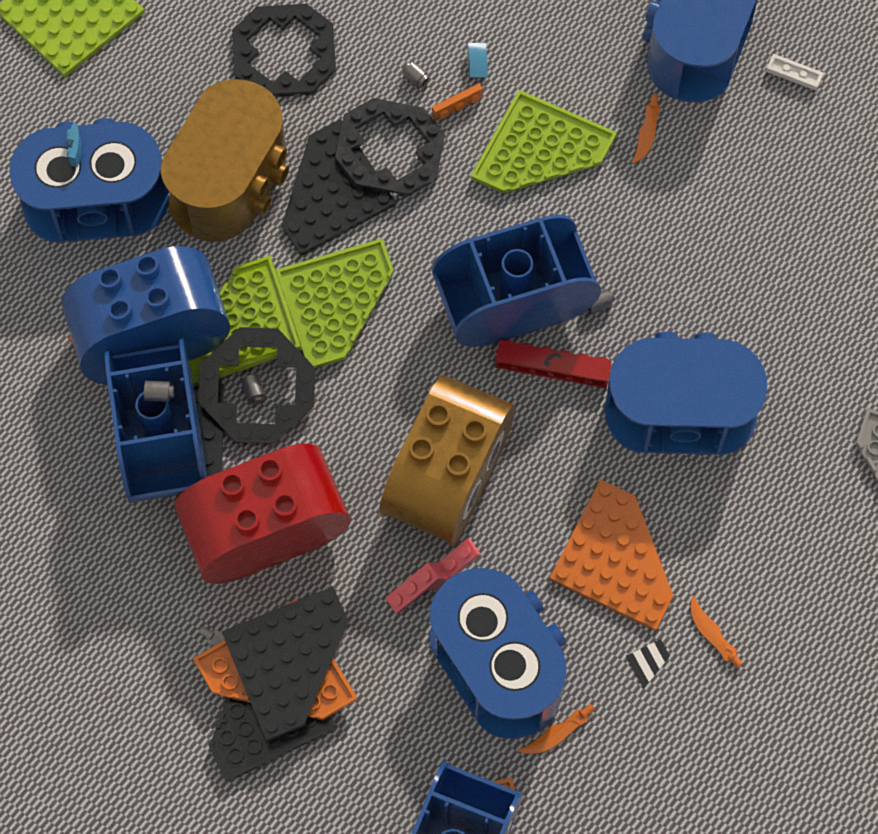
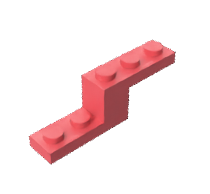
[385,539,481,614]

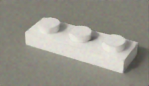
[766,54,824,91]

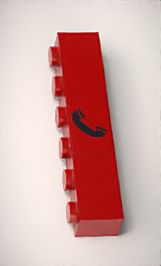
[495,339,612,389]

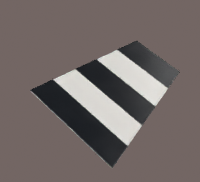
[626,639,670,689]

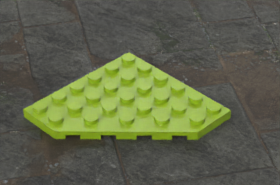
[0,0,145,78]
[471,90,617,194]
[276,238,394,369]
[189,255,302,387]

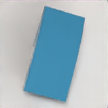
[467,43,488,78]
[66,123,82,167]

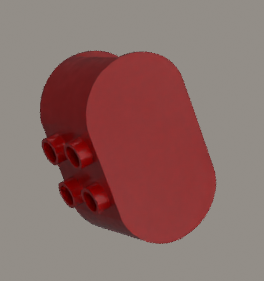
[174,444,351,584]

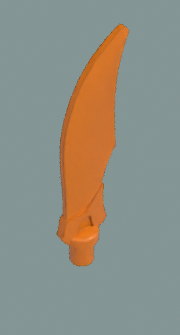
[631,95,661,164]
[690,596,743,668]
[518,704,595,754]

